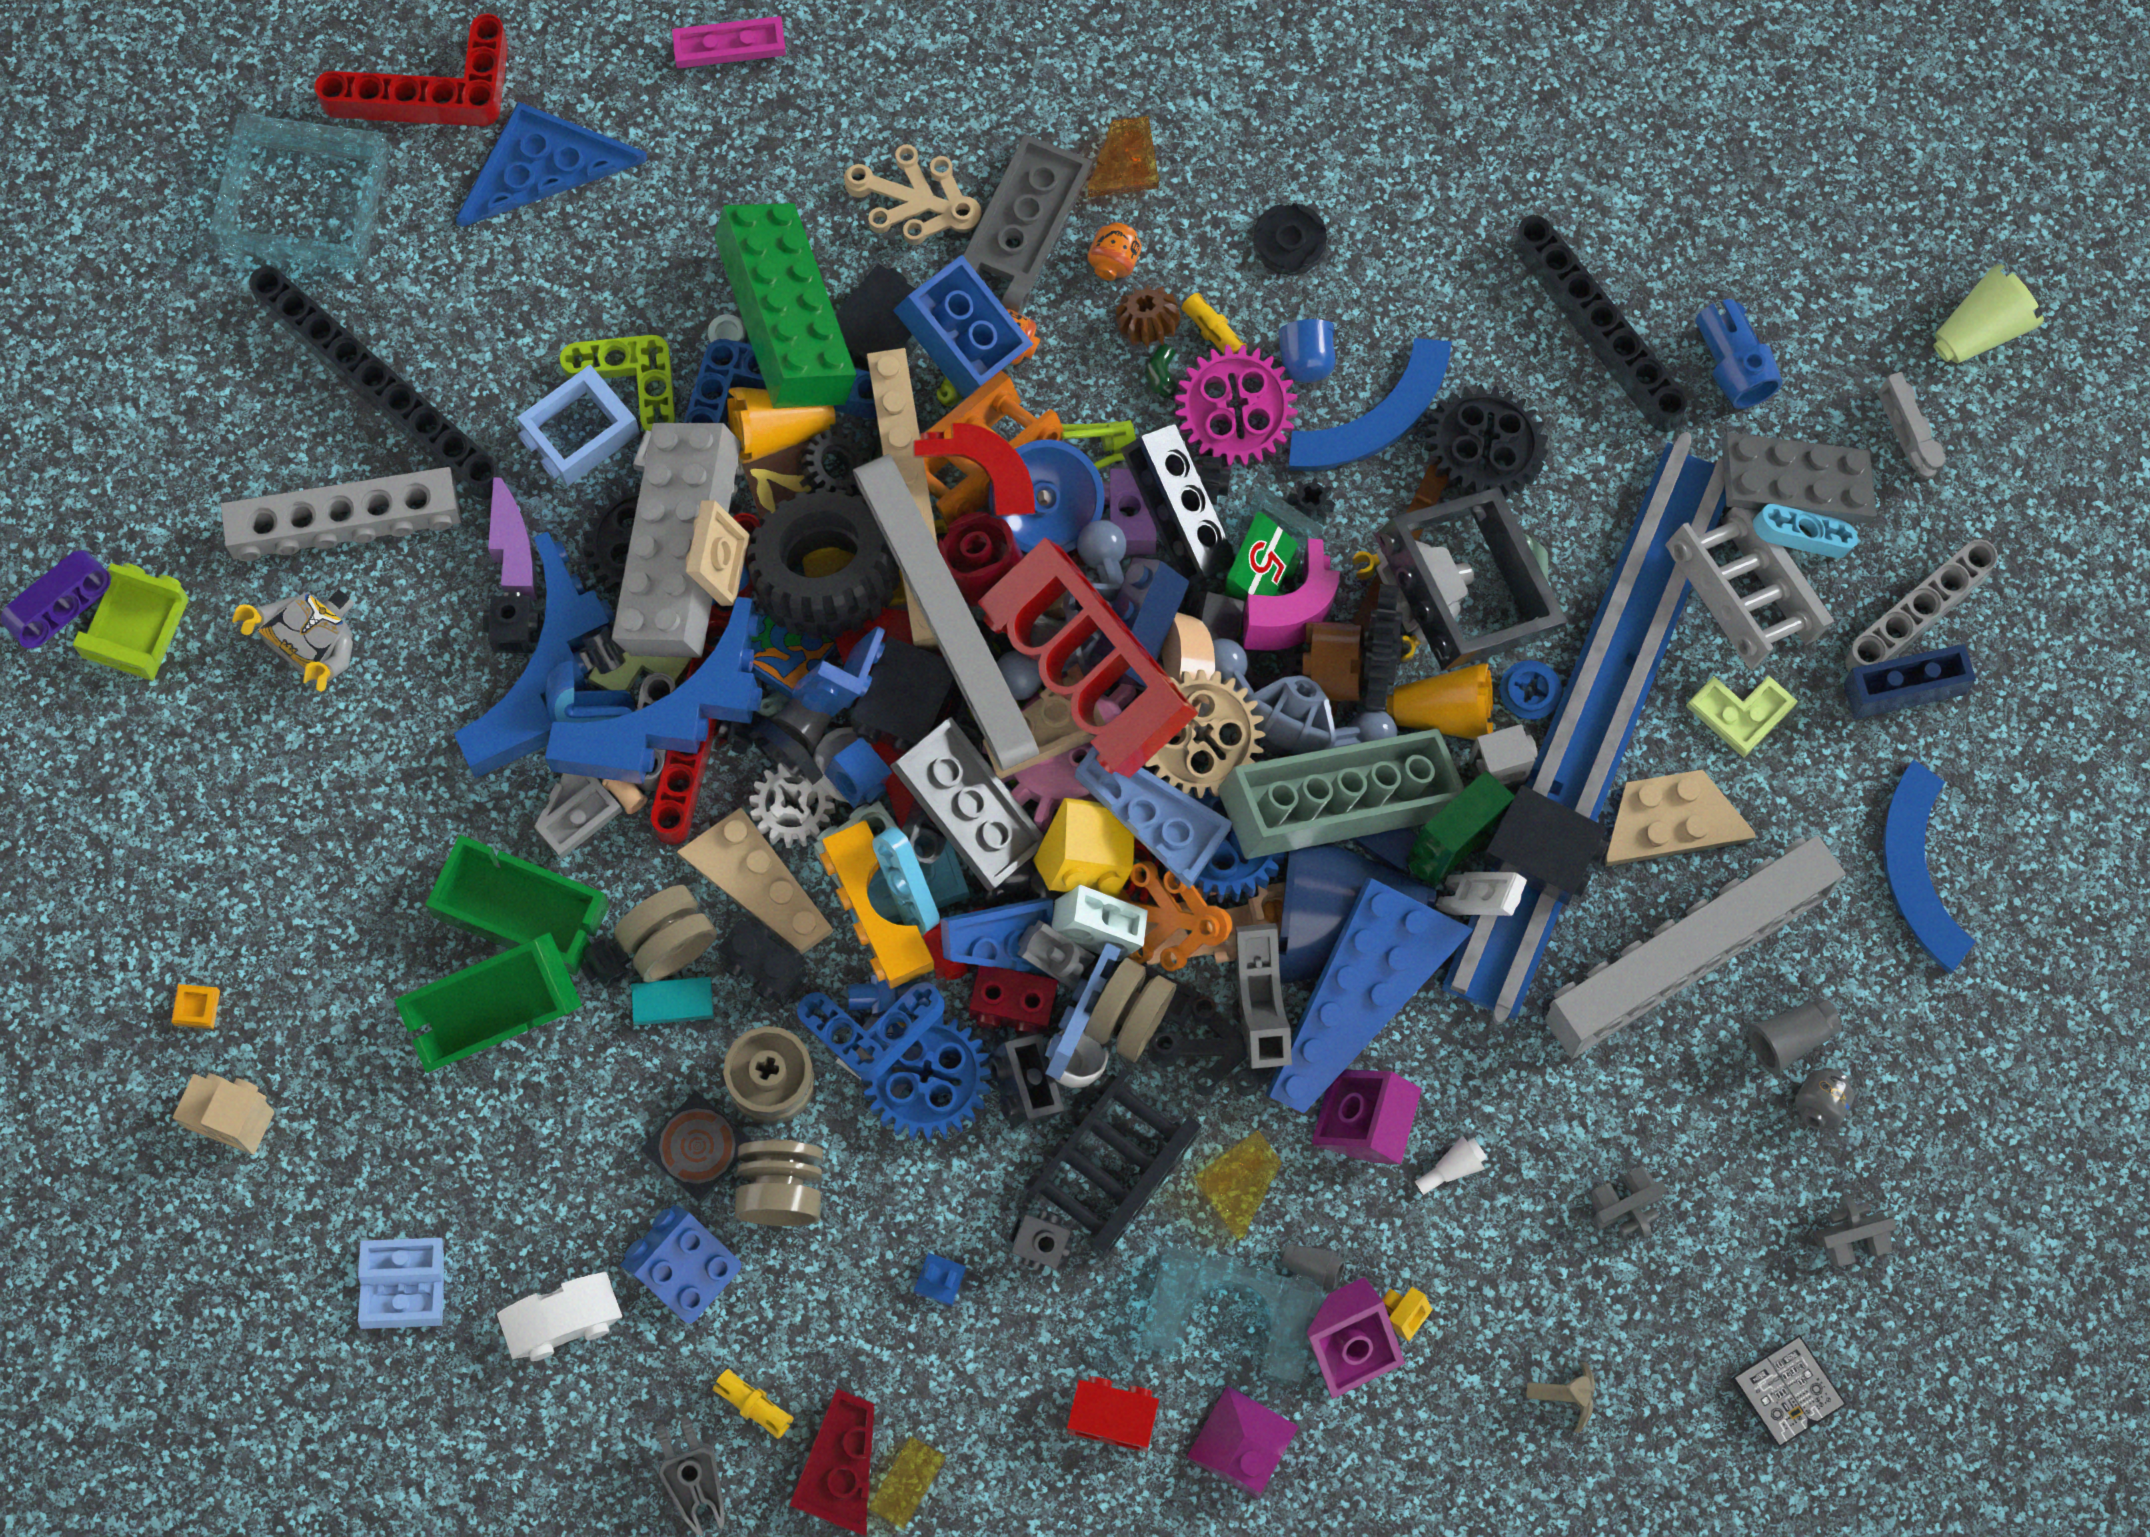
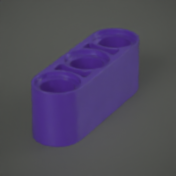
[1,550,111,649]

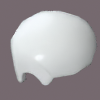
[1046,1030,1109,1088]

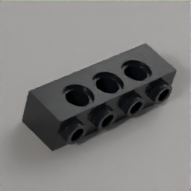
[1121,424,1236,587]

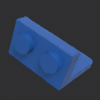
[791,626,885,717]
[620,1204,741,1323]

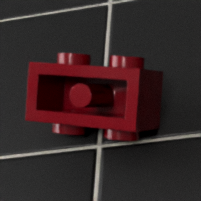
[969,965,1058,1037]

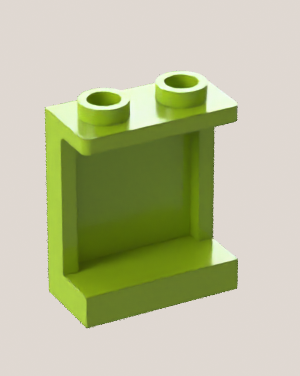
[73,563,189,681]

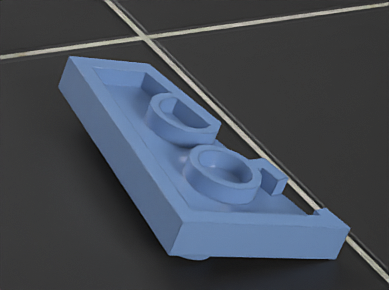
[1045,943,1121,1081]

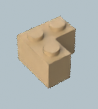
[172,1073,274,1155]

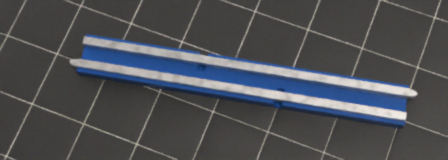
[1442,432,1726,1025]

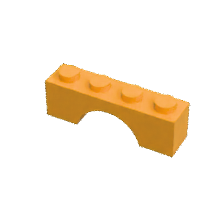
[819,820,934,990]

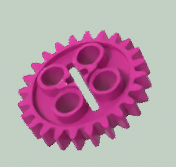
[1174,345,1298,468]

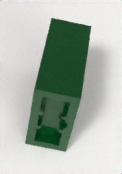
[1405,770,1515,887]

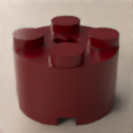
[938,512,1024,606]

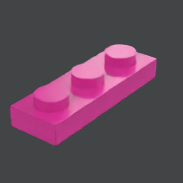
[672,16,786,69]

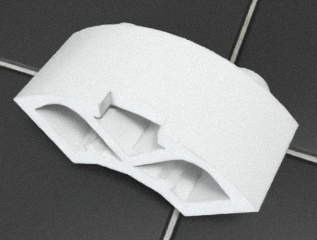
[497,1272,622,1361]

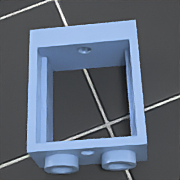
[517,365,640,487]

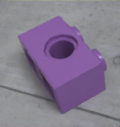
[1102,469,1156,555]

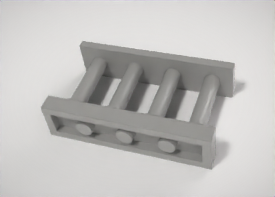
[1665,507,1835,670]

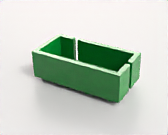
[425,834,609,976]
[394,932,582,1073]

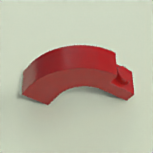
[912,423,1035,517]

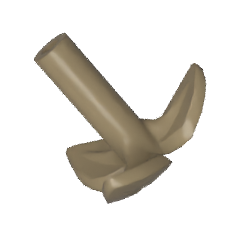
[1527,1362,1595,1433]

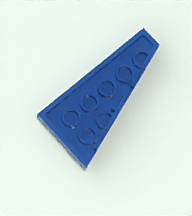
[1265,877,1473,1113]

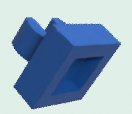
[914,1252,967,1307]

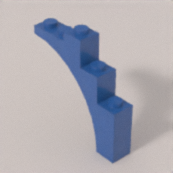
[454,531,616,778]
[545,597,762,784]

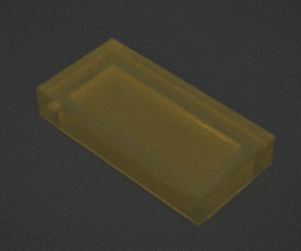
[868,1436,947,1531]

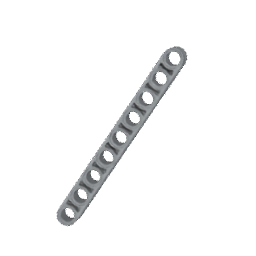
[853,454,1039,771]

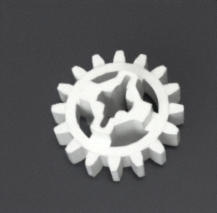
[749,763,835,848]

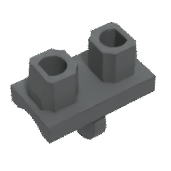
[1017,920,1096,990]
[1589,1166,1668,1239]
[1812,1195,1896,1267]

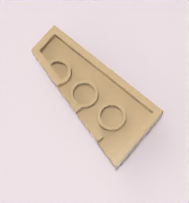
[677,807,833,955]

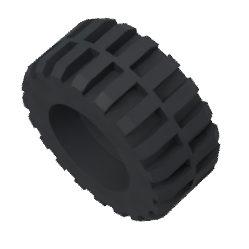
[747,488,900,639]

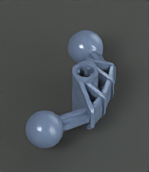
[996,520,1126,700]
[1212,638,1398,755]

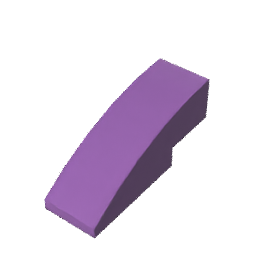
[488,477,537,600]

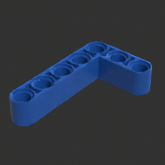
[684,339,877,426]

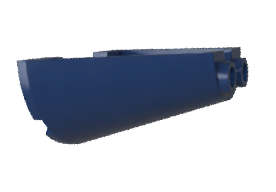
[1278,843,1436,984]

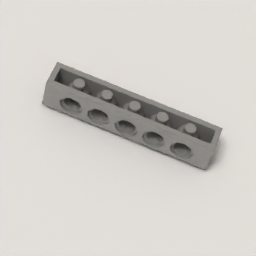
[221,467,461,561]

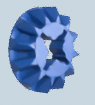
[1499,660,1562,722]

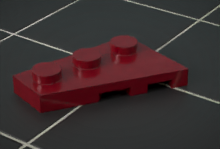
[788,1388,875,1537]

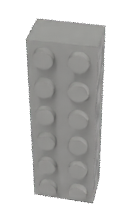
[612,423,741,658]

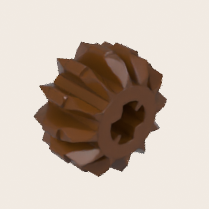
[1115,284,1180,349]

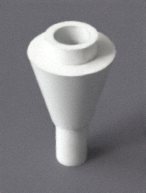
[1415,1135,1487,1195]

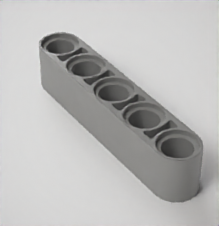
[1845,539,1998,673]

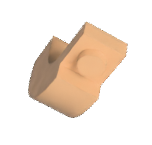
[1160,612,1215,737]

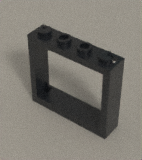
[1374,487,1568,671]

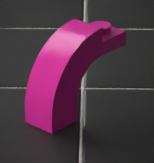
[1243,538,1340,650]

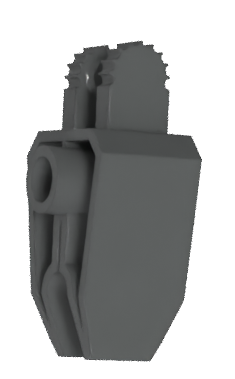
[655,1415,724,1537]

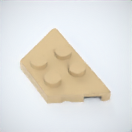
[1604,770,1756,867]

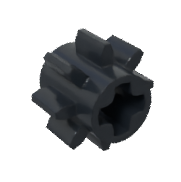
[1194,456,1231,505]
[1287,478,1335,528]
[579,626,626,674]
[580,939,631,989]

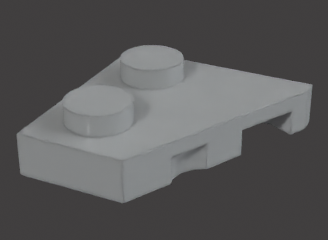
[535,773,622,859]

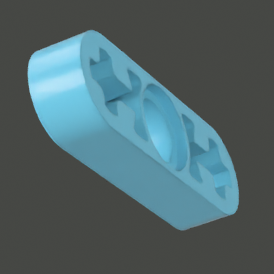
[1753,504,1858,558]
[872,827,940,936]

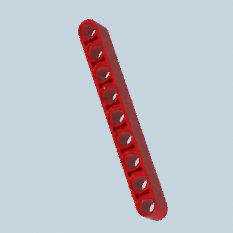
[651,513,761,845]

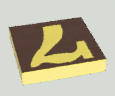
[741,439,825,519]

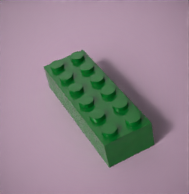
[714,203,857,408]

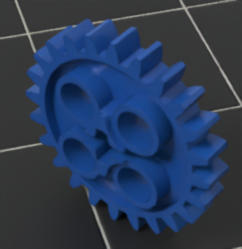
[1165,787,1286,903]
[861,1013,991,1142]

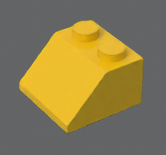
[1033,798,1134,899]

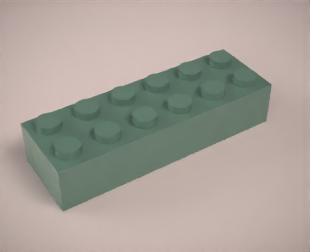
[1217,728,1465,859]

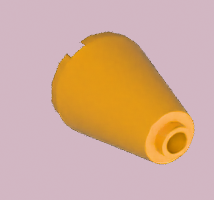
[727,387,835,464]
[1387,663,1493,740]

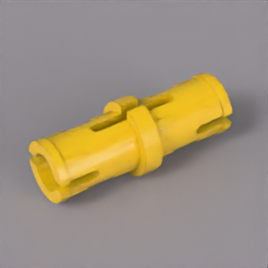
[1181,292,1248,354]
[713,1369,794,1439]

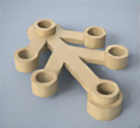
[844,144,982,245]

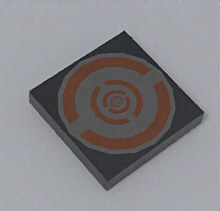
[640,1090,753,1205]

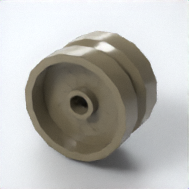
[614,885,717,982]
[1085,958,1177,1062]
[723,1026,816,1125]

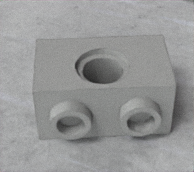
[1468,724,1537,790]

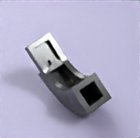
[1235,923,1292,1069]

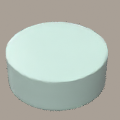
[708,314,746,343]

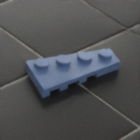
[1074,746,1233,889]

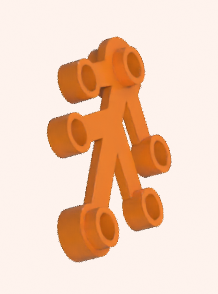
[1117,861,1232,971]

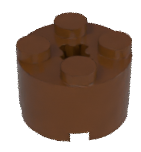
[1303,622,1364,701]

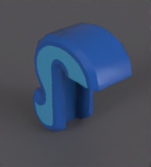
[545,660,635,723]

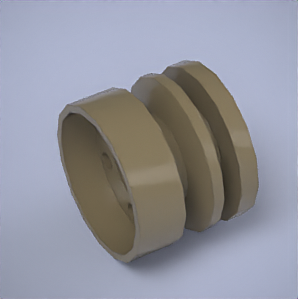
[734,1139,823,1226]

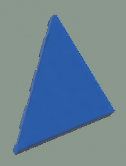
[455,102,647,227]

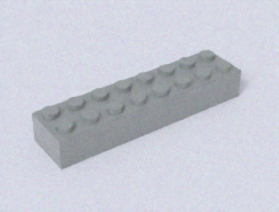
[1545,835,1846,1060]

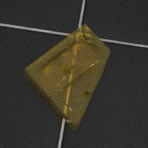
[1192,1130,1282,1241]

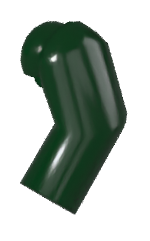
[1144,343,1177,398]

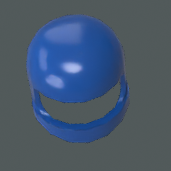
[1278,319,1336,383]

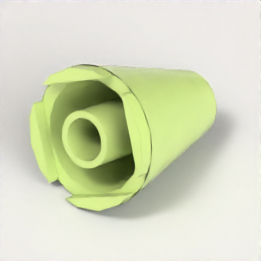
[1934,264,2044,364]

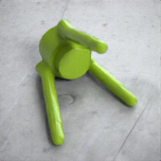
[1061,420,1136,470]

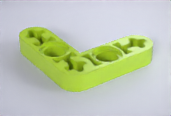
[560,335,676,434]

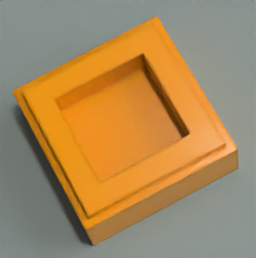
[171,984,220,1029]

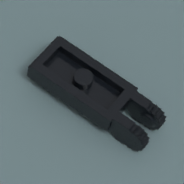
[742,713,824,785]

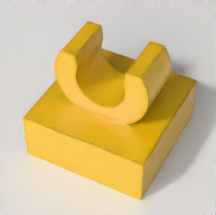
[1382,1287,1432,1342]

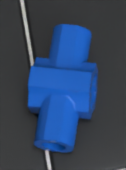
[848,975,929,1018]

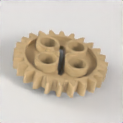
[1143,669,1265,798]

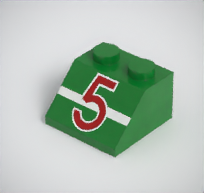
[1225,512,1301,614]

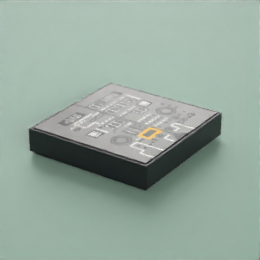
[1730,1335,1847,1450]

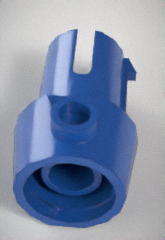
[1695,299,1783,409]

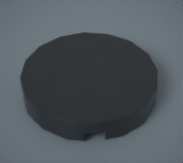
[1253,203,1327,276]

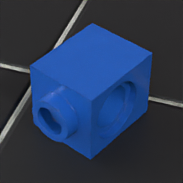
[824,737,892,808]

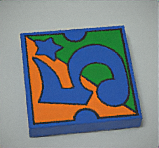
[750,614,838,699]

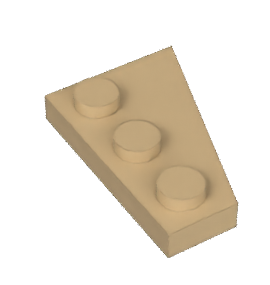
[983,663,1106,779]

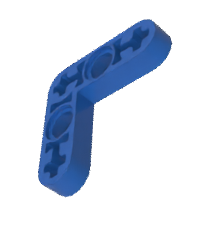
[797,982,945,1080]

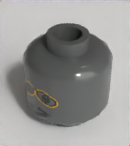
[1794,1068,1855,1129]

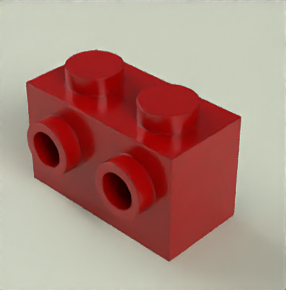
[1067,1376,1159,1453]

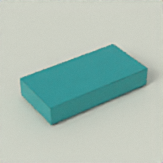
[631,977,714,1025]

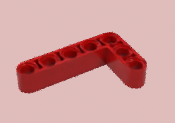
[314,13,508,126]

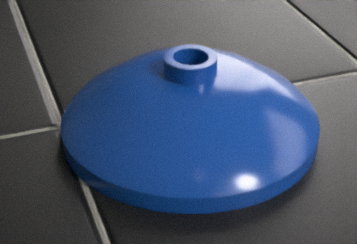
[988,440,1104,553]

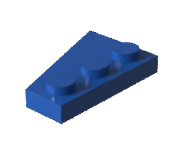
[940,897,1054,976]

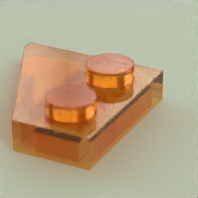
[1087,116,1159,197]

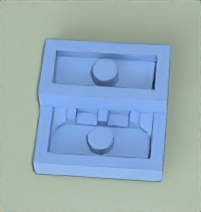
[358,1238,444,1329]

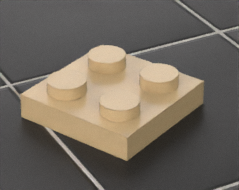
[686,500,750,606]

